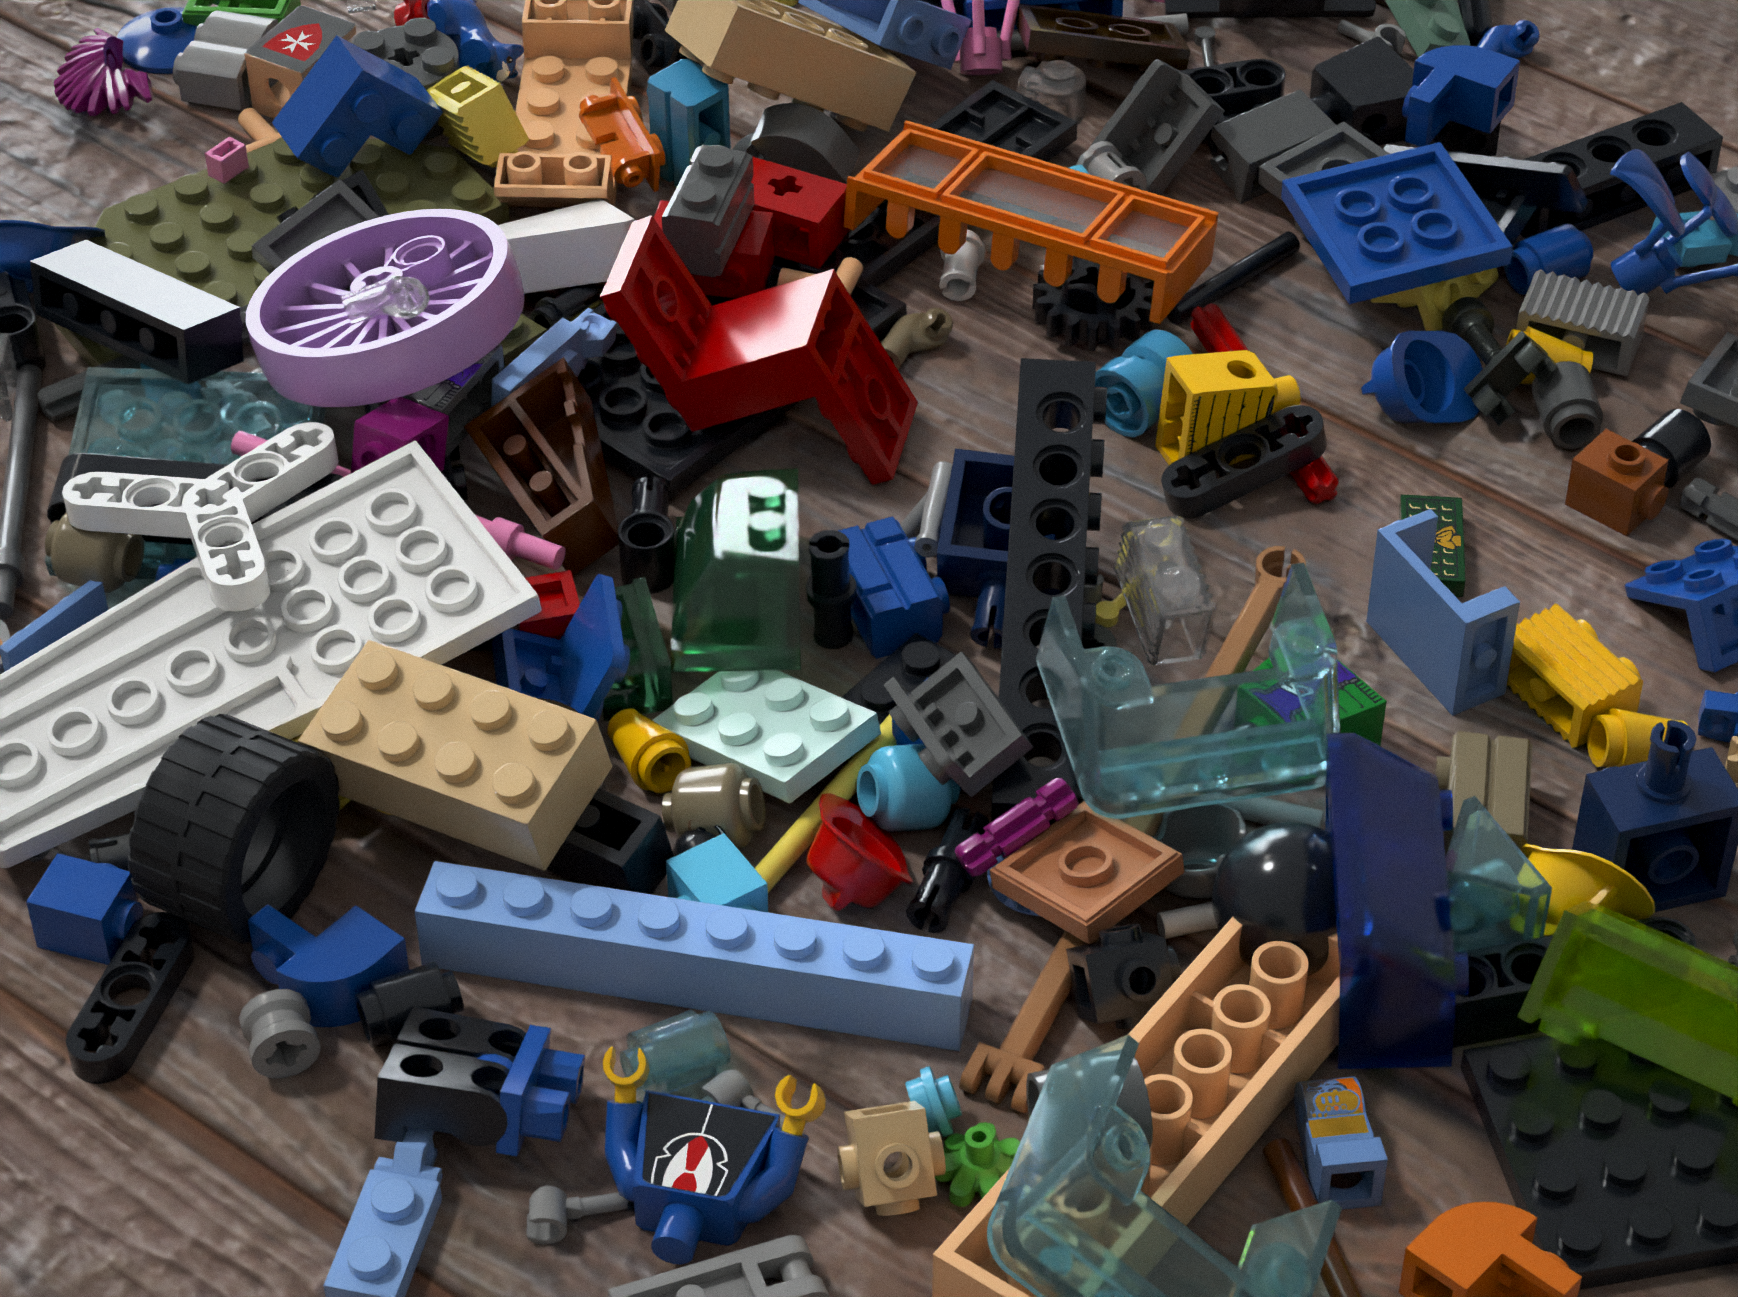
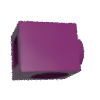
[351,397,449,473]

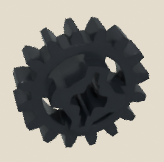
[1032,256,1154,351]

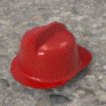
[806,793,913,911]

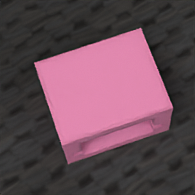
[205,137,249,184]

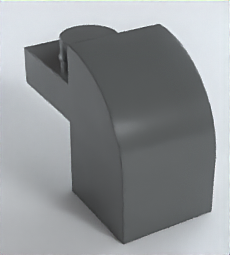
[733,103,861,184]

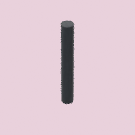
[1167,231,1300,325]

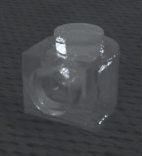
[1017,60,1086,125]

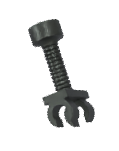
[1442,297,1558,427]

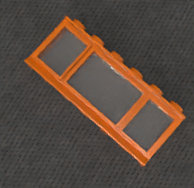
[844,120,1219,324]

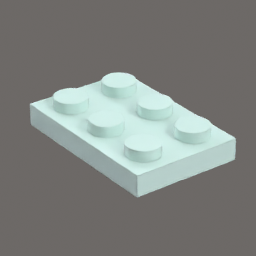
[652,655,881,804]

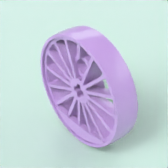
[246,209,524,407]

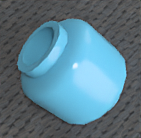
[857,744,960,832]

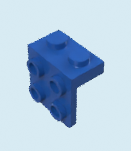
[491,574,630,722]

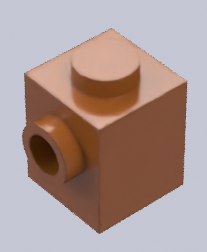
[1565,429,1668,536]

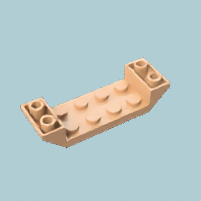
[494,0,634,208]

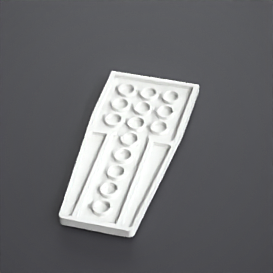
[0,440,542,868]

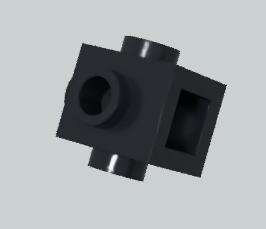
[1066,924,1181,1029]

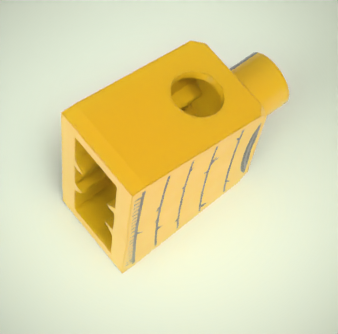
[1155,350,1301,465]

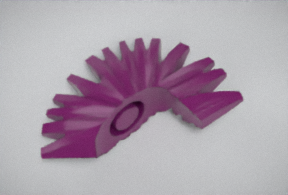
[54,27,153,116]

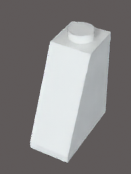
[498,199,635,294]

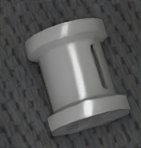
[1076,141,1147,191]

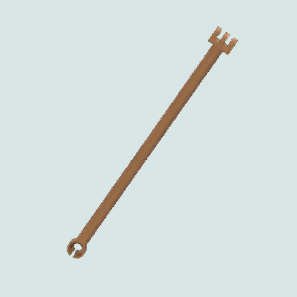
[959,546,1306,1113]

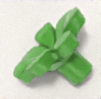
[935,1122,1024,1207]

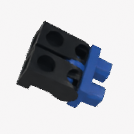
[374,1006,585,1157]

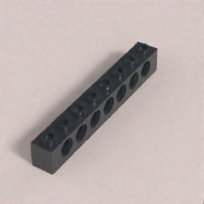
[991,358,1107,826]

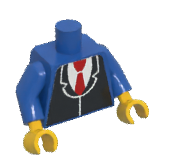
[603,1046,826,1265]

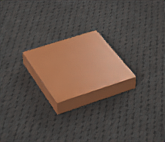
[990,801,1185,944]

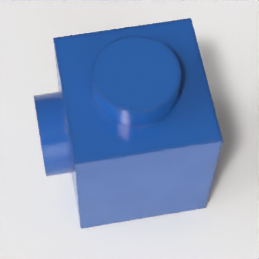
[26,853,143,965]

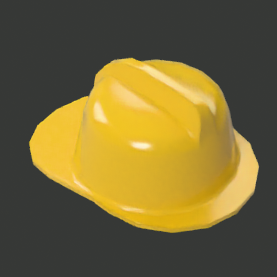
[1510,844,1655,938]

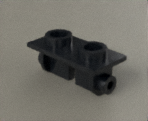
[633,0,701,76]

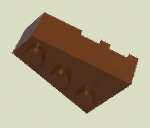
[464,357,619,576]

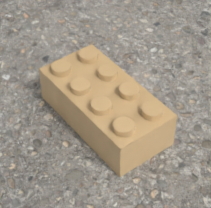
[665,0,916,132]
[298,640,612,871]

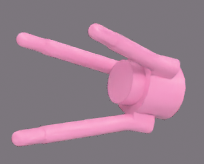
[941,0,1020,75]

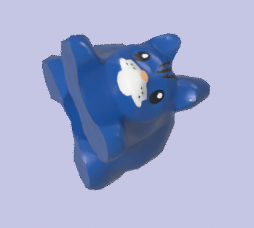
[427,0,524,83]

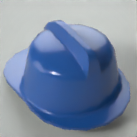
[0,220,106,293]
[1361,330,1483,424]

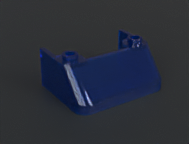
[1325,733,1469,1069]

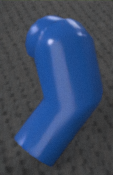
[1477,20,1540,59]

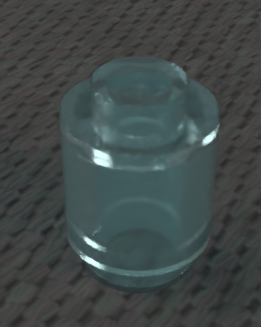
[620,1010,731,1094]

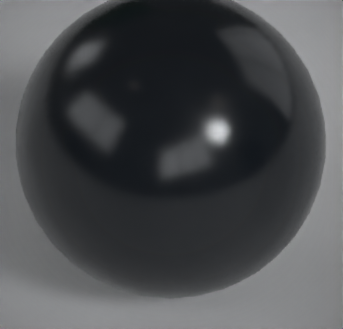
[1212,822,1368,976]

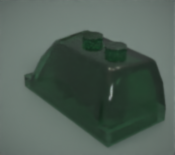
[671,468,801,672]

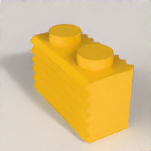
[1507,603,1643,748]

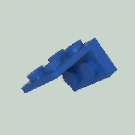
[1625,539,1738,672]

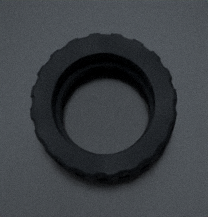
[128,714,340,944]

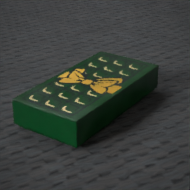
[1399,494,1466,597]

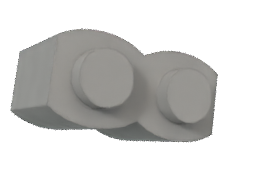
[173,10,278,110]

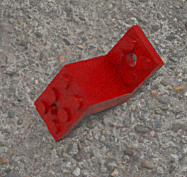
[600,216,918,485]

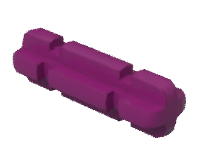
[955,778,1079,877]

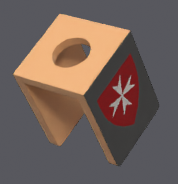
[244,6,356,119]

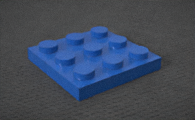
[1281,142,1513,304]

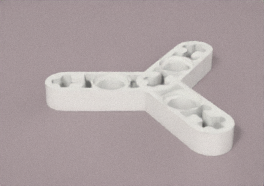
[62,422,339,612]

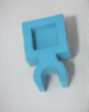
[1649,211,1738,267]

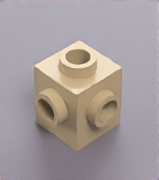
[837,1101,946,1216]

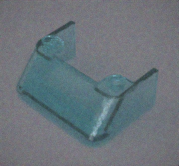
[1036,563,1341,819]
[987,1035,1342,1297]

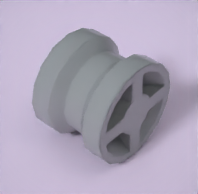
[239,989,321,1078]

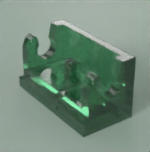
[602,577,673,721]

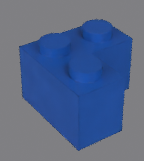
[272,35,443,178]

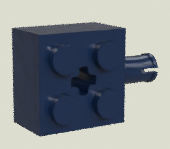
[937,448,1068,648]
[1572,720,1738,923]

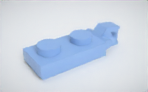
[491,308,617,407]
[323,1127,443,1297]

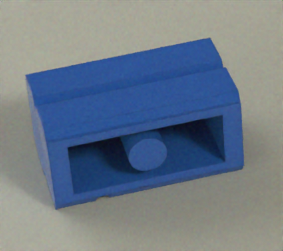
[838,516,950,659]

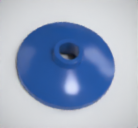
[117,7,198,74]

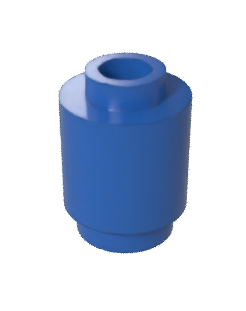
[1504,223,1593,295]

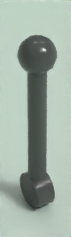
[1194,26,1216,67]

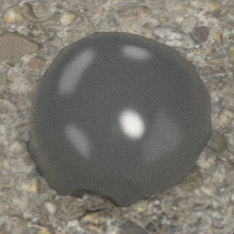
[1151,802,1248,900]

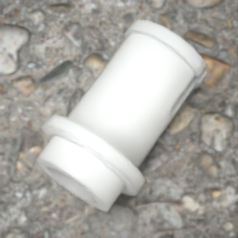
[939,229,986,301]

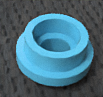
[905,1066,962,1137]

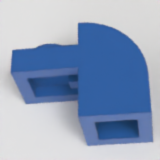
[1402,45,1520,147]
[248,904,409,1027]

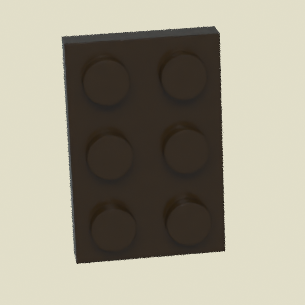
[1015,3,1190,73]

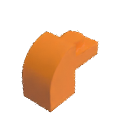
[1398,1202,1582,1297]

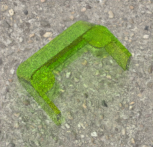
[1518,901,1738,1106]

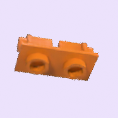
[579,77,665,192]

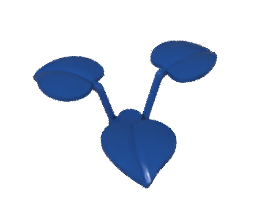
[1610,149,1738,295]

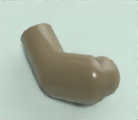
[881,308,953,370]

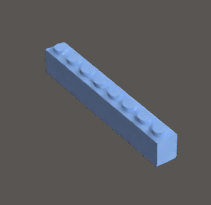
[415,861,974,1051]

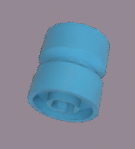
[1095,329,1193,437]

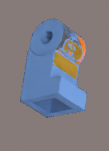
[1294,1076,1388,1212]

